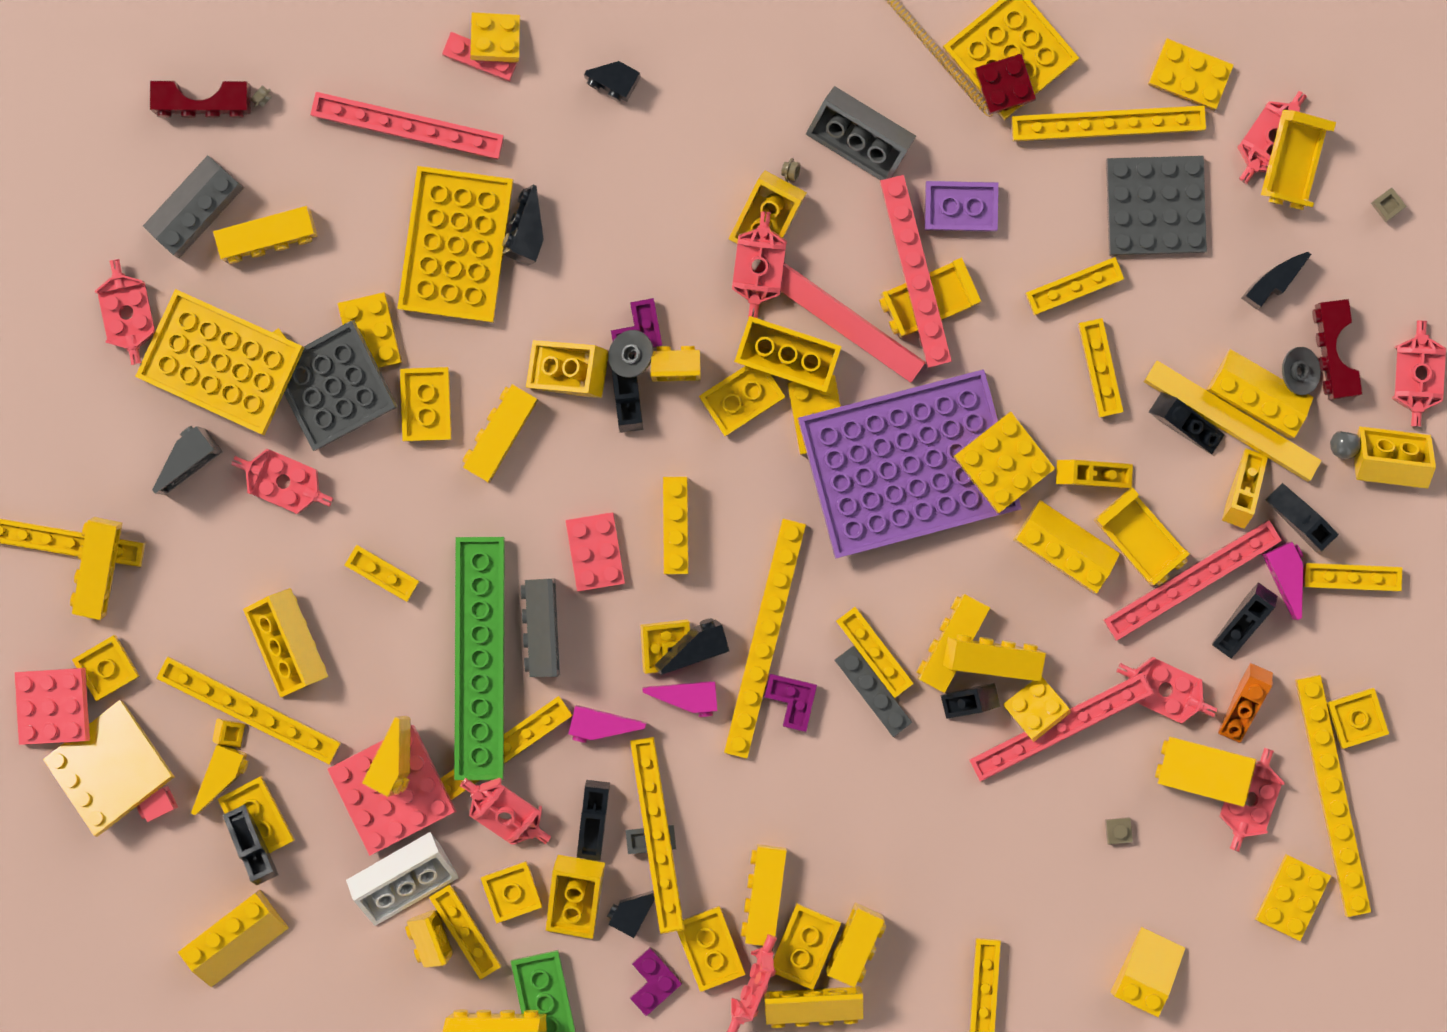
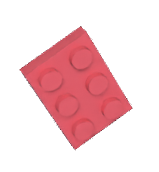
[565,512,625,592]

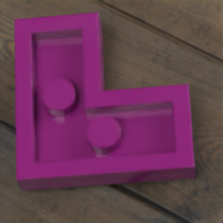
[611,298,663,348]
[764,674,817,732]
[630,947,682,1016]

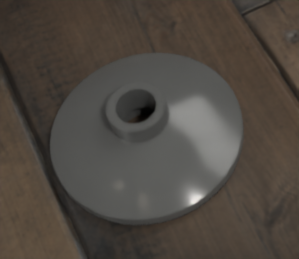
[608,330,653,378]
[1282,347,1321,395]

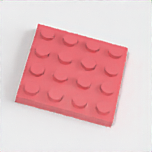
[327,725,457,856]

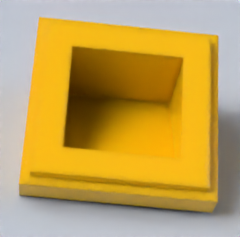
[212,718,245,747]

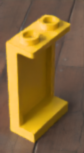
[1261,110,1336,210]
[879,257,981,338]
[1094,488,1190,586]
[1155,737,1257,807]

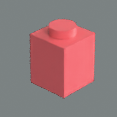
[137,786,178,822]

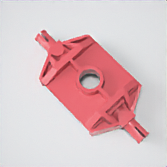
[1237,91,1307,184]
[732,211,787,318]
[95,259,155,365]
[1392,320,1446,427]
[231,449,333,514]
[1116,657,1217,724]
[1219,748,1284,852]
[460,778,551,845]
[727,934,777,1032]

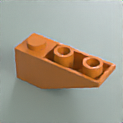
[1218,663,1273,743]

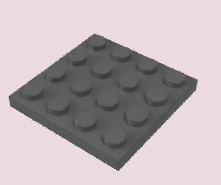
[1106,156,1207,255]
[284,320,398,451]

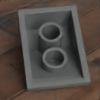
[152,426,223,495]

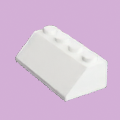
[346,832,459,926]

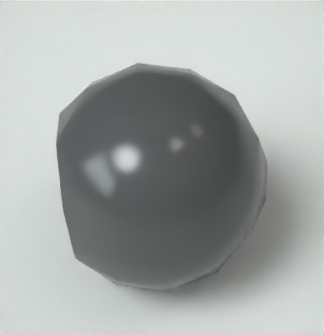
[1330,431,1361,459]

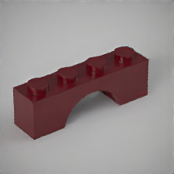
[150,81,251,118]
[1312,299,1363,400]

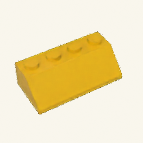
[734,316,842,392]
[1206,349,1314,439]
[1013,500,1120,593]
[243,588,328,698]
[177,890,289,987]
[764,986,863,1028]
[443,1009,547,1032]

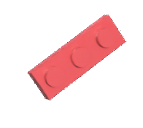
[442,32,518,82]

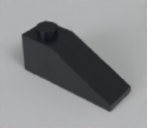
[1212,582,1278,659]
[655,618,730,675]

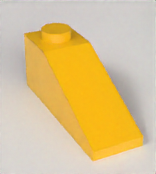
[1222,448,1268,529]
[1056,460,1133,488]
[191,744,249,815]

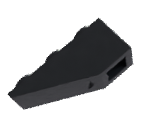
[502,185,544,266]
[1149,392,1225,455]
[1265,483,1339,552]

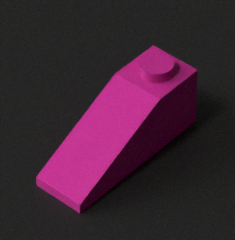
[1262,542,1303,620]
[642,681,717,717]
[568,705,647,743]

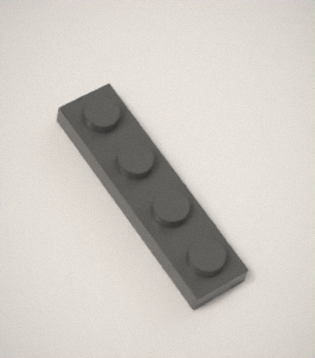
[834,646,912,737]

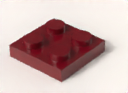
[975,54,1036,115]

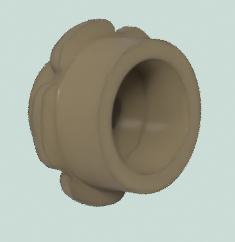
[250,85,272,107]
[781,158,801,182]

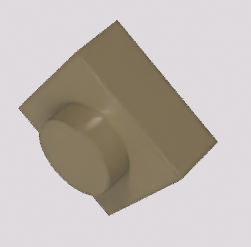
[1371,188,1407,222]
[1105,817,1133,844]

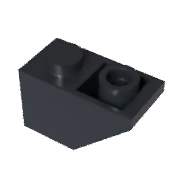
[584,61,641,102]

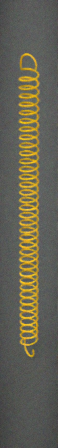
[887,0,993,117]

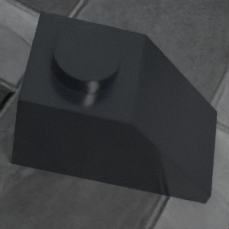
[940,683,1000,719]
[607,890,655,938]

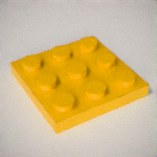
[953,411,1055,514]

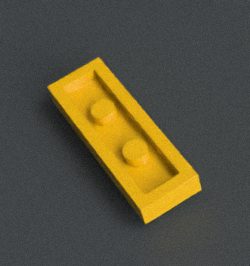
[344,545,420,602]

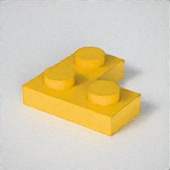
[640,619,690,674]

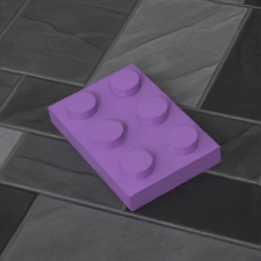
[925,181,999,232]

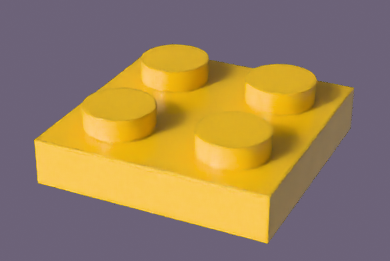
[470,12,520,62]
[72,635,140,701]
[1003,677,1071,742]
[1326,688,1389,749]
[481,861,543,924]

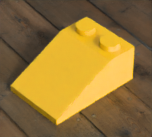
[729,170,807,244]
[526,340,609,398]
[651,346,701,382]
[362,716,411,797]
[545,855,605,939]
[405,909,453,967]
[1110,927,1185,1017]

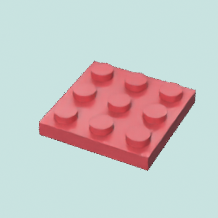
[15,668,90,745]

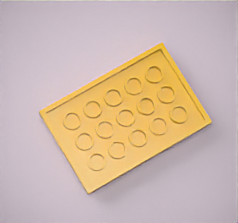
[397,166,514,323]
[135,289,305,436]

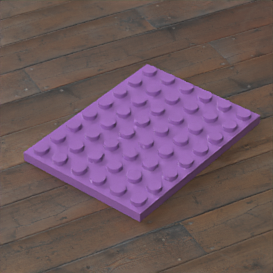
[797,369,1022,559]

